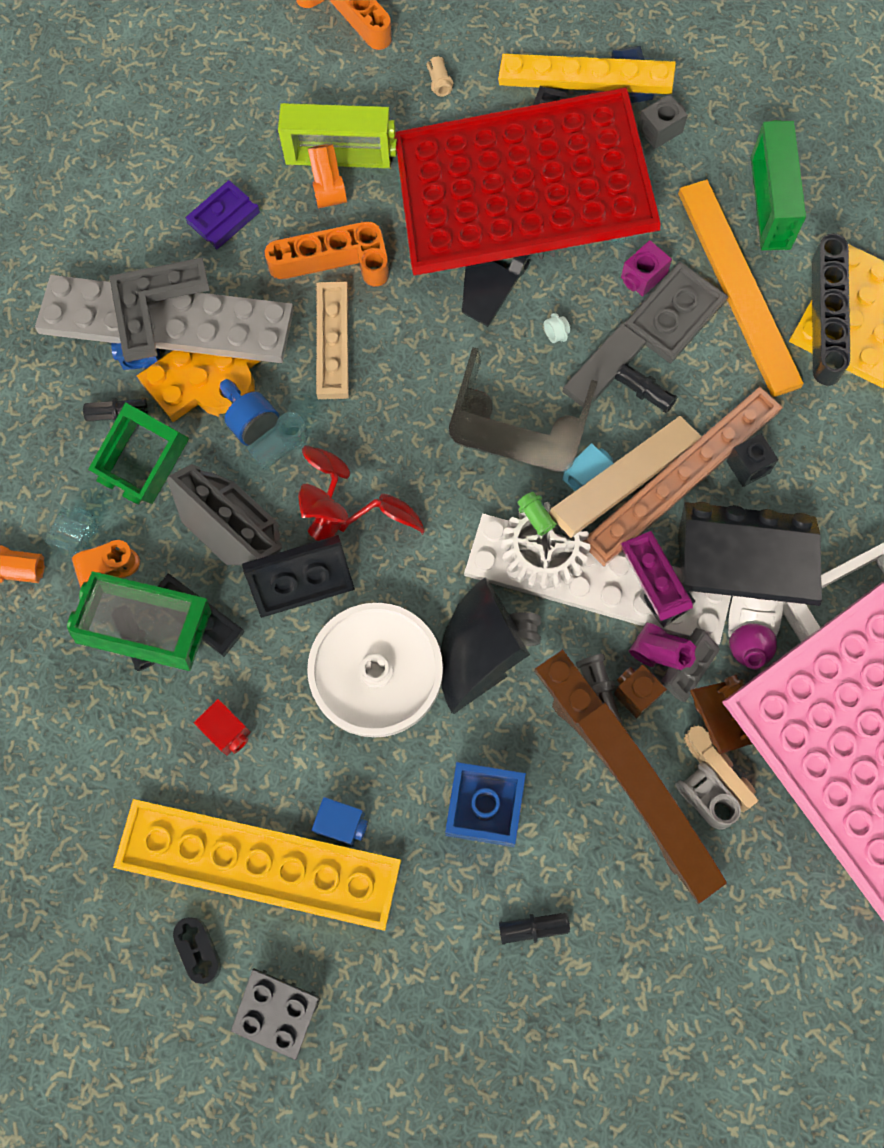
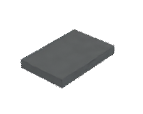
[624,262,728,364]

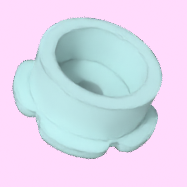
[544,313,570,343]

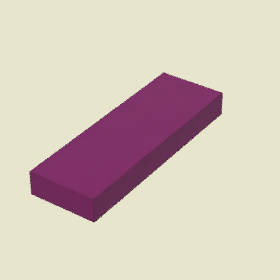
[621,531,693,621]

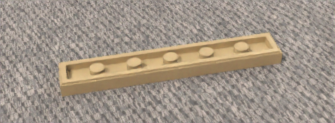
[549,416,702,538]

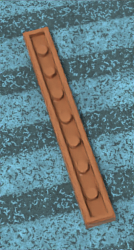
[583,387,783,567]

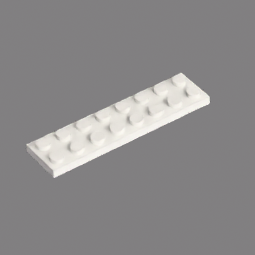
[464,513,731,646]

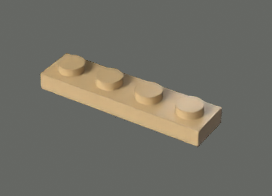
[316,282,349,399]

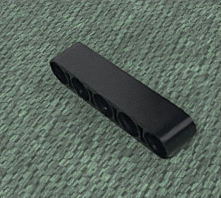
[812,233,850,386]

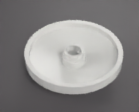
[307,603,443,737]

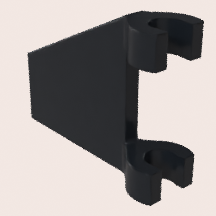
[462,255,530,327]

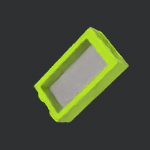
[278,103,397,168]

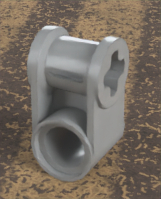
[675,762,741,830]

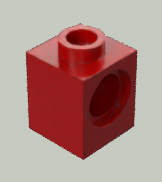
[193,699,251,756]

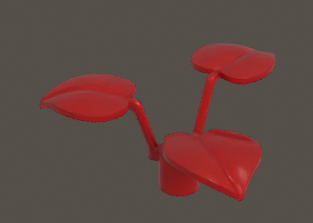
[298,445,425,541]

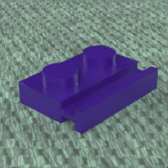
[185,180,260,250]

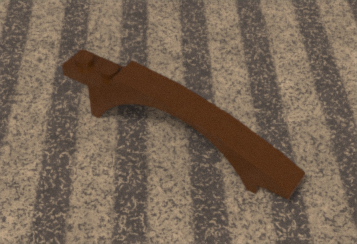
[534,649,727,904]

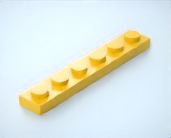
[498,54,676,94]

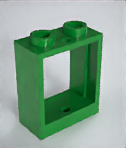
[88,402,190,505]

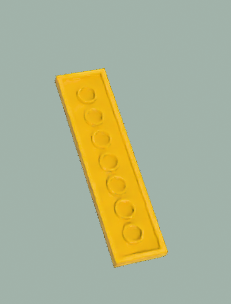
[113,799,401,931]

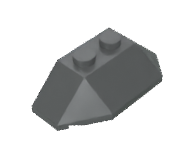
[167,464,282,565]

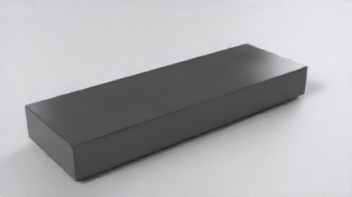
[562,324,646,410]

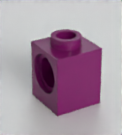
[621,240,672,297]

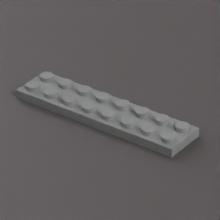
[35,275,294,364]

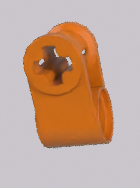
[72,540,140,588]

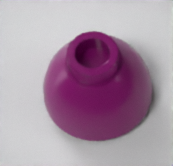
[729,624,777,669]

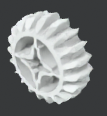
[501,502,590,591]

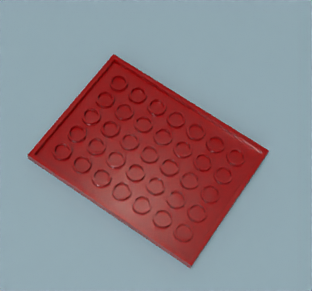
[395,87,660,276]

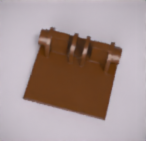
[690,675,753,754]

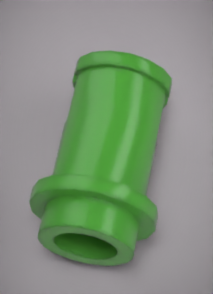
[517,492,557,536]

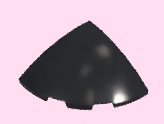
[440,577,530,714]

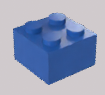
[445,762,526,847]

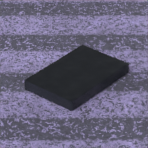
[242,535,355,618]

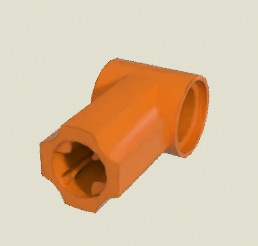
[308,143,347,209]
[0,545,45,583]

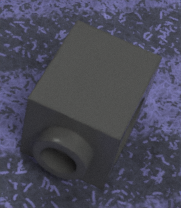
[638,94,688,149]

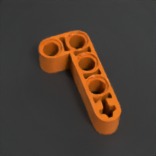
[296,0,392,50]
[265,222,389,287]

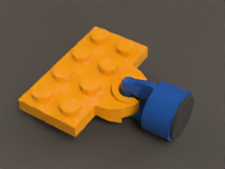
[137,350,280,446]

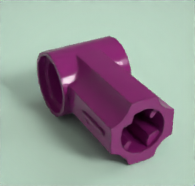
[628,623,696,670]

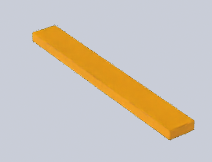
[678,179,804,398]

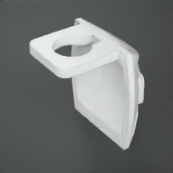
[728,596,783,637]

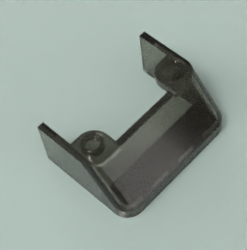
[449,347,598,473]

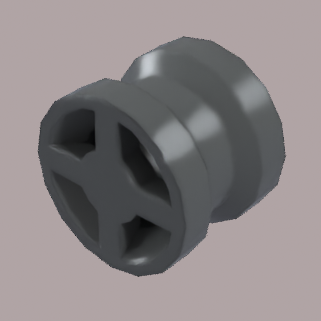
[510,612,541,646]

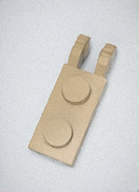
[684,725,759,812]

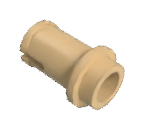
[426,56,454,97]

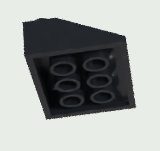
[678,502,822,606]

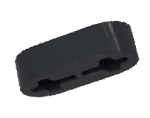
[173,917,221,984]

